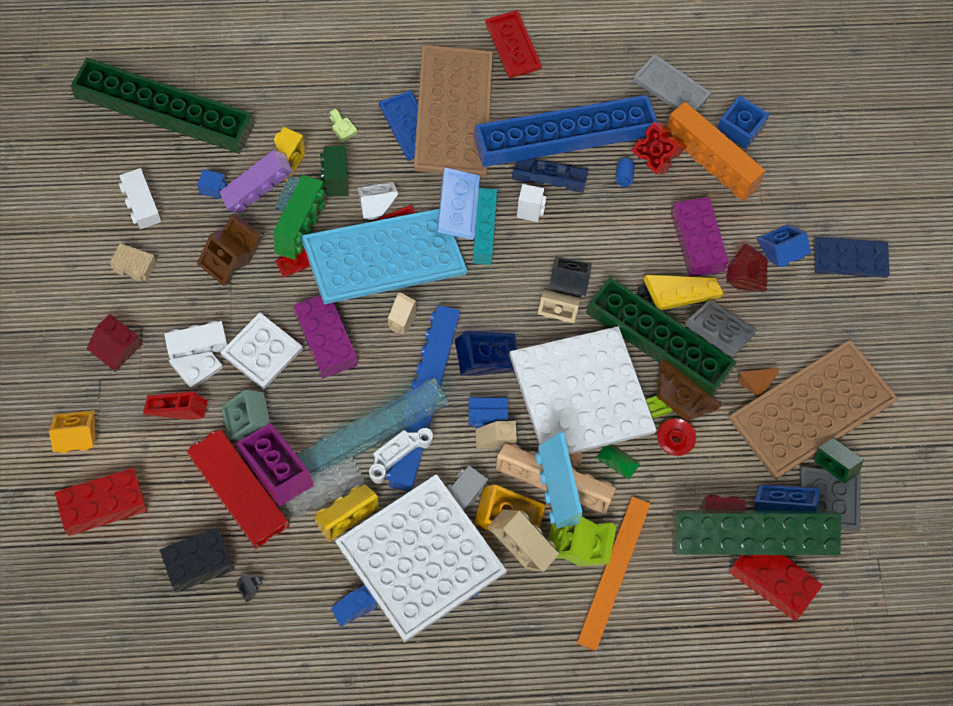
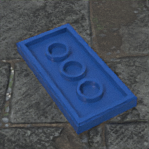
[378,90,418,162]

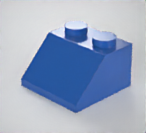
[756,224,811,267]

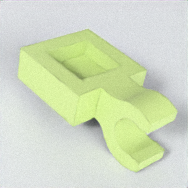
[329,109,357,142]

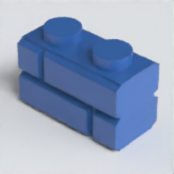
[468,397,508,428]

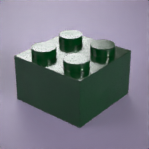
[320,145,348,197]

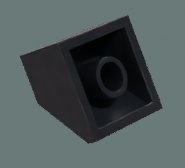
[549,256,592,297]

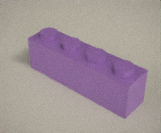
[220,150,293,213]

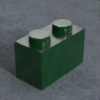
[814,438,864,484]

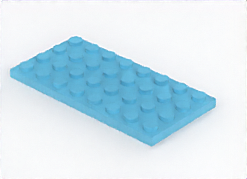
[302,209,467,304]

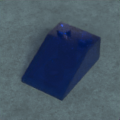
[455,331,518,376]

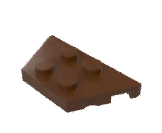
[657,359,722,422]

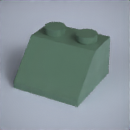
[221,390,270,442]

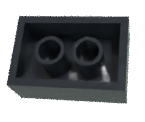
[159,527,234,593]

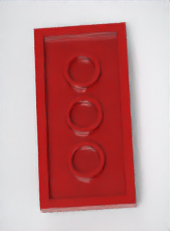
[485,10,542,79]

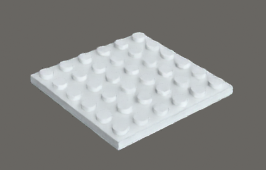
[509,327,657,455]
[335,474,507,643]

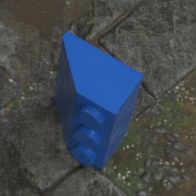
[755,484,820,511]

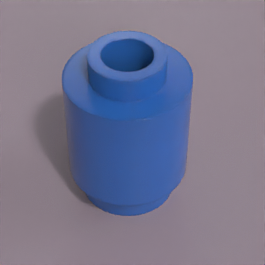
[615,158,635,187]

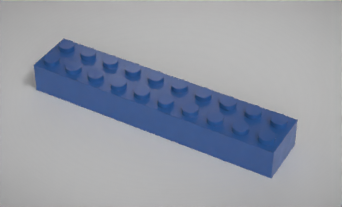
[473,95,657,167]

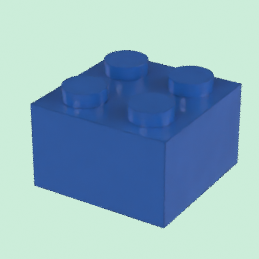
[717,95,770,149]

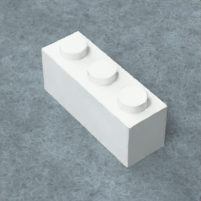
[118,168,161,229]
[164,321,227,360]

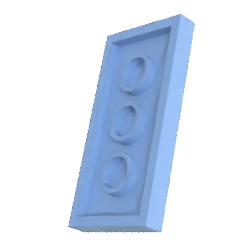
[437,168,480,240]

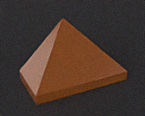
[737,368,779,397]

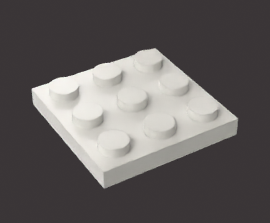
[220,313,303,390]

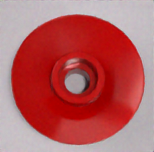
[657,419,696,456]

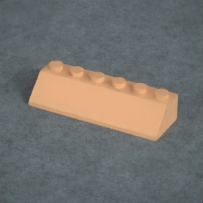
[496,443,616,515]

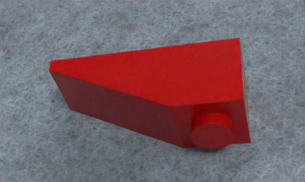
[143,392,208,420]

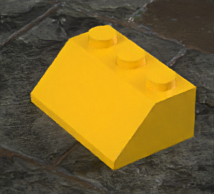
[314,484,379,542]

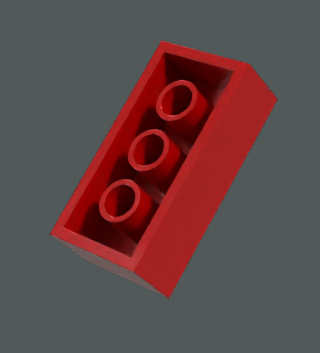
[54,468,148,536]
[729,555,823,622]

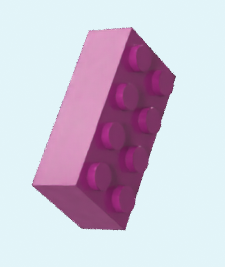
[671,197,729,277]
[293,295,358,379]
[236,423,314,507]

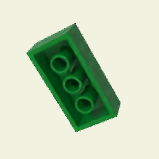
[273,175,326,260]

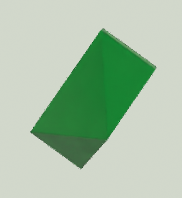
[596,444,640,480]

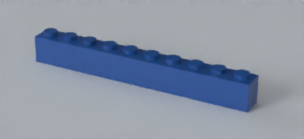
[386,305,460,492]

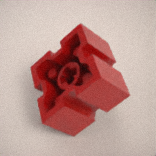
[631,122,687,174]

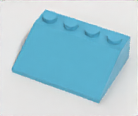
[535,432,582,528]

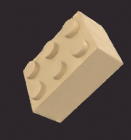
[487,510,559,572]

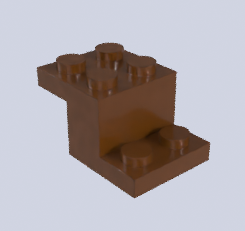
[197,213,263,286]

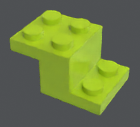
[548,516,617,567]

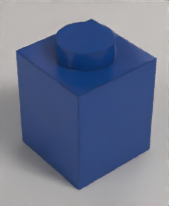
[197,169,228,199]

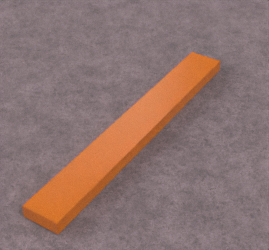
[577,497,650,651]

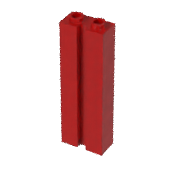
[187,429,289,550]

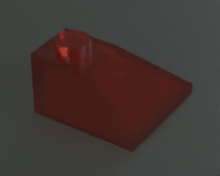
[726,244,768,292]

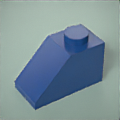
[331,586,377,627]

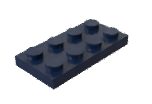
[813,237,890,278]

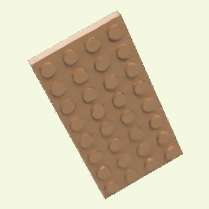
[414,45,493,177]
[728,340,898,480]

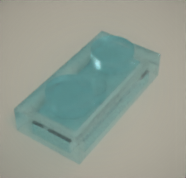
[275,176,299,212]

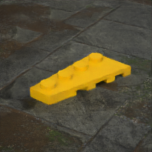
[643,275,724,310]

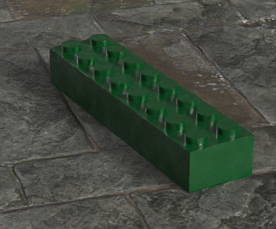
[586,277,736,397]
[672,510,841,555]

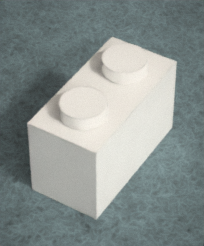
[517,184,547,222]

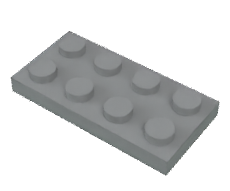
[633,54,711,111]

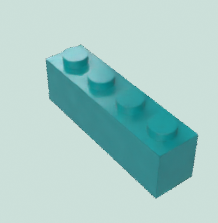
[473,188,497,265]

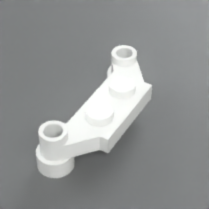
[369,428,433,484]

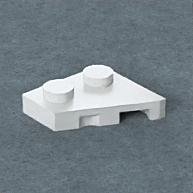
[169,351,223,390]

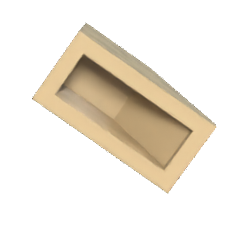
[388,292,416,335]
[475,421,517,449]

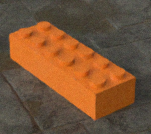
[667,102,766,201]

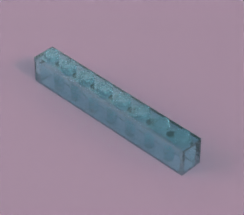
[297,378,449,481]

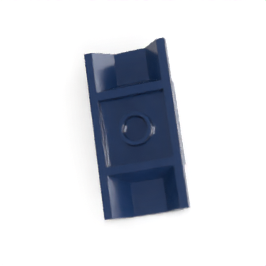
[512,159,588,193]

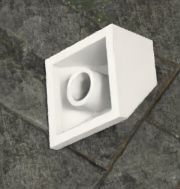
[357,182,398,220]

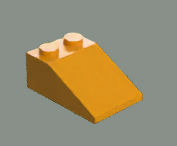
[474,484,545,532]

